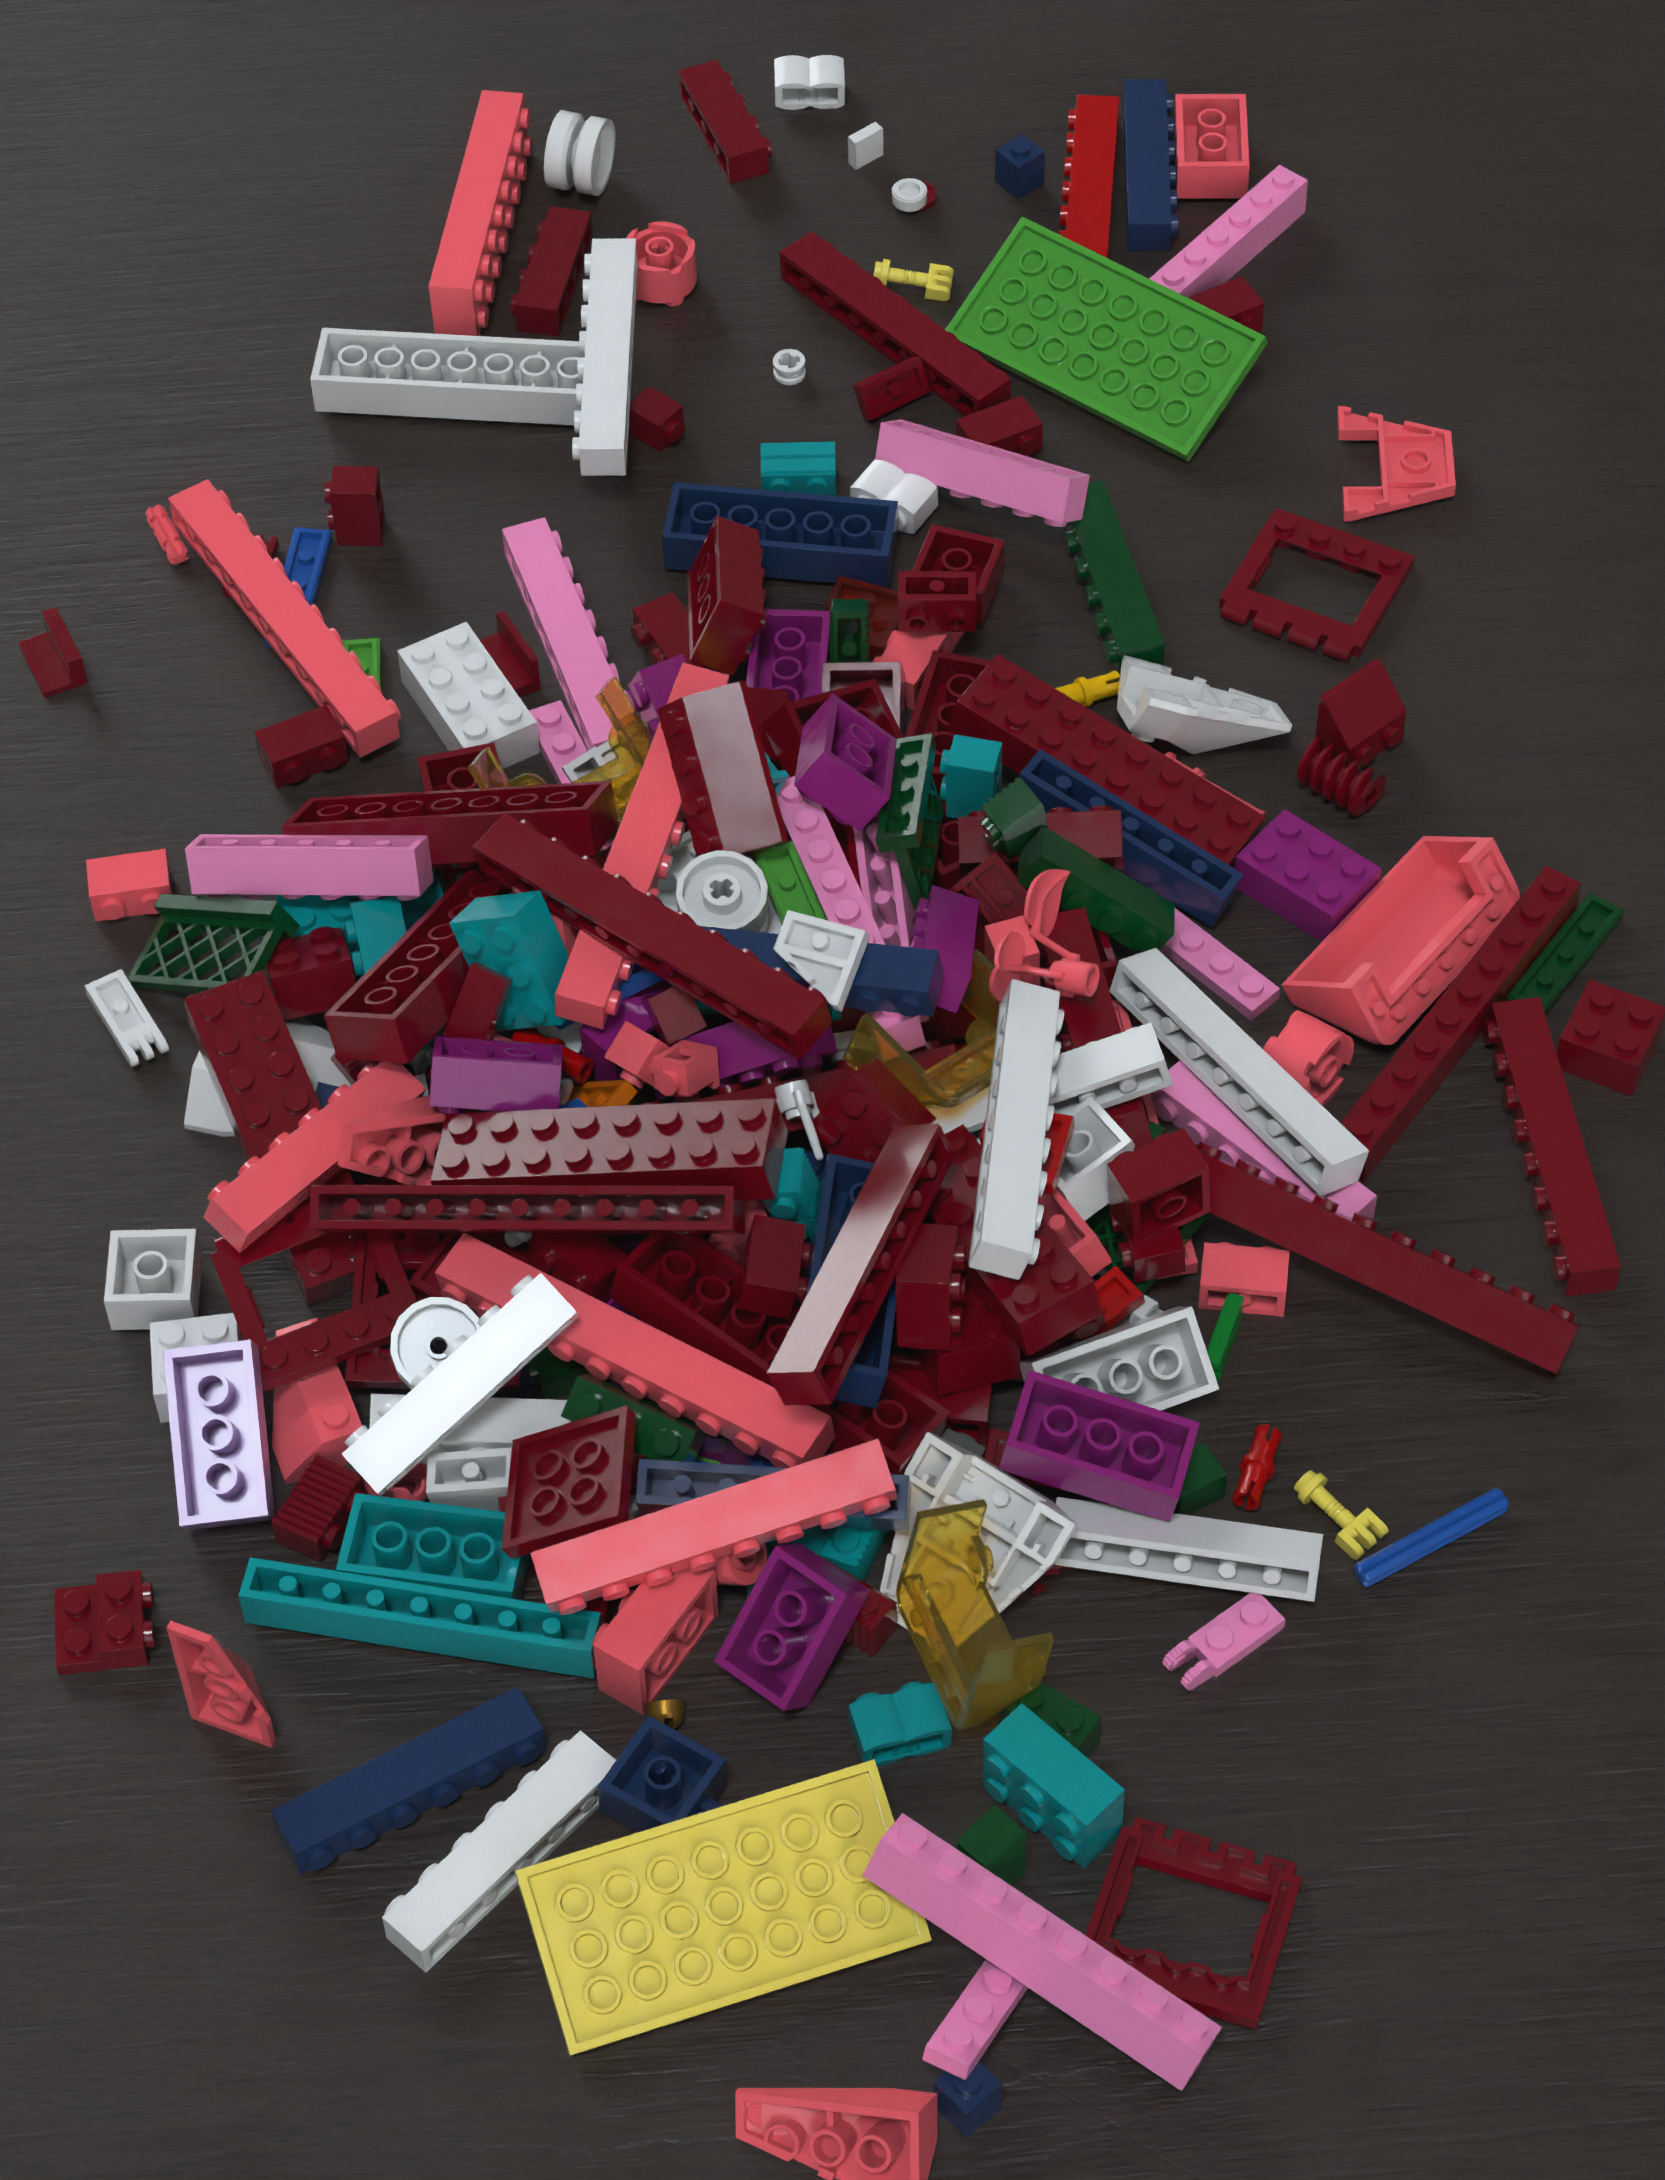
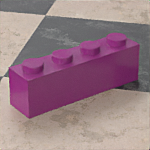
[910,885,979,1013]

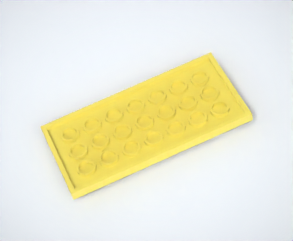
[515,1759,932,2056]

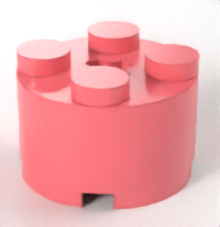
[626,221,697,306]
[1263,1010,1354,1106]

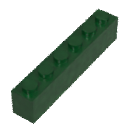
[1063,480,1164,674]

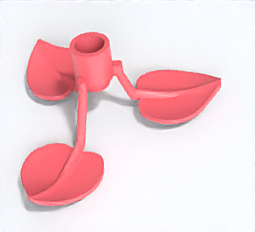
[989,869,1100,1002]

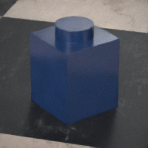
[995,134,1045,199]
[933,2061,1002,2139]

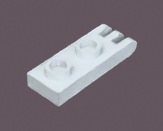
[84,969,169,1067]

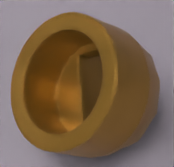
[647,1699,684,1730]

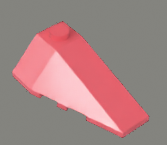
[338,1096,481,1185]
[735,2088,937,2180]

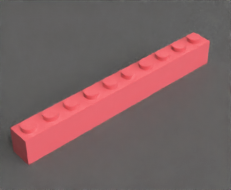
[168,479,401,758]
[555,662,729,1029]
[435,1233,836,1468]

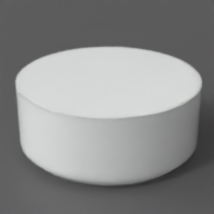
[892,178,927,212]

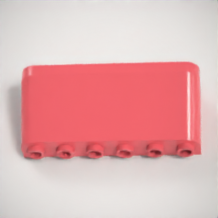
[1281,836,1520,1045]

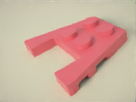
[1337,406,1456,522]

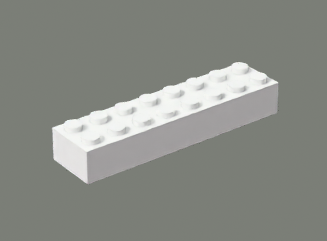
[310,328,585,425]

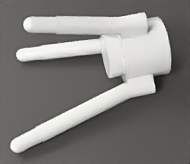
[774,1080,823,1160]

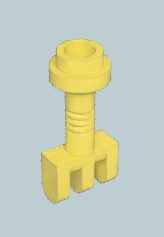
[873,259,954,301]
[1294,1470,1389,1560]

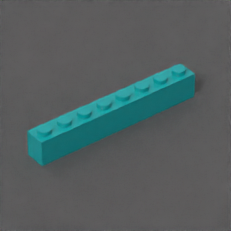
[238,1557,602,1679]

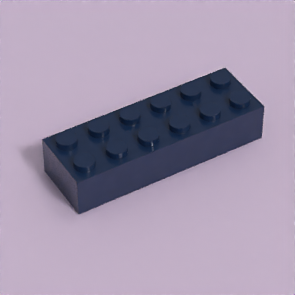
[662,482,899,588]
[801,1153,897,1408]

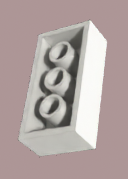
[397,622,540,770]
[1020,1306,1219,1410]

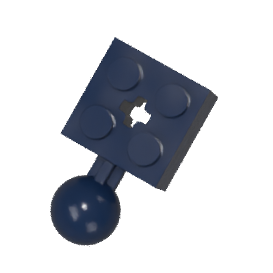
[598,1715,735,1833]

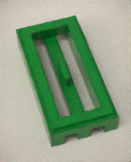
[1207,1293,1244,1385]

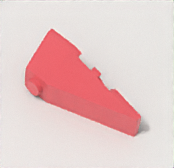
[272,1318,362,1485]
[166,1621,276,1748]

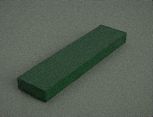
[1506,892,1625,1016]

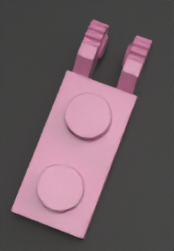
[1162,1593,1286,1691]

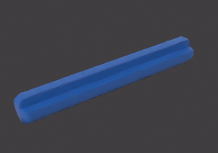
[1354,1488,1509,1587]

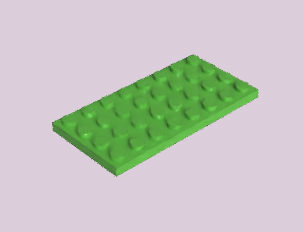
[945,217,1268,462]

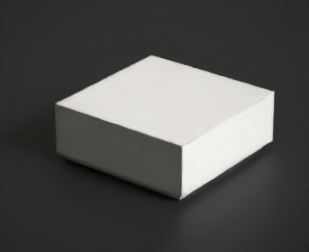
[848,122,883,170]

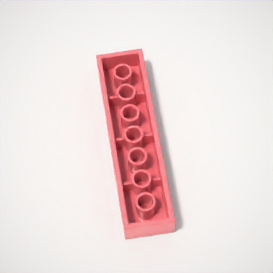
[429,90,533,336]

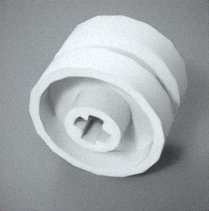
[544,110,616,196]
[676,850,769,933]
[390,1297,481,1390]

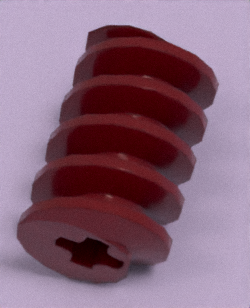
[1297,737,1386,817]

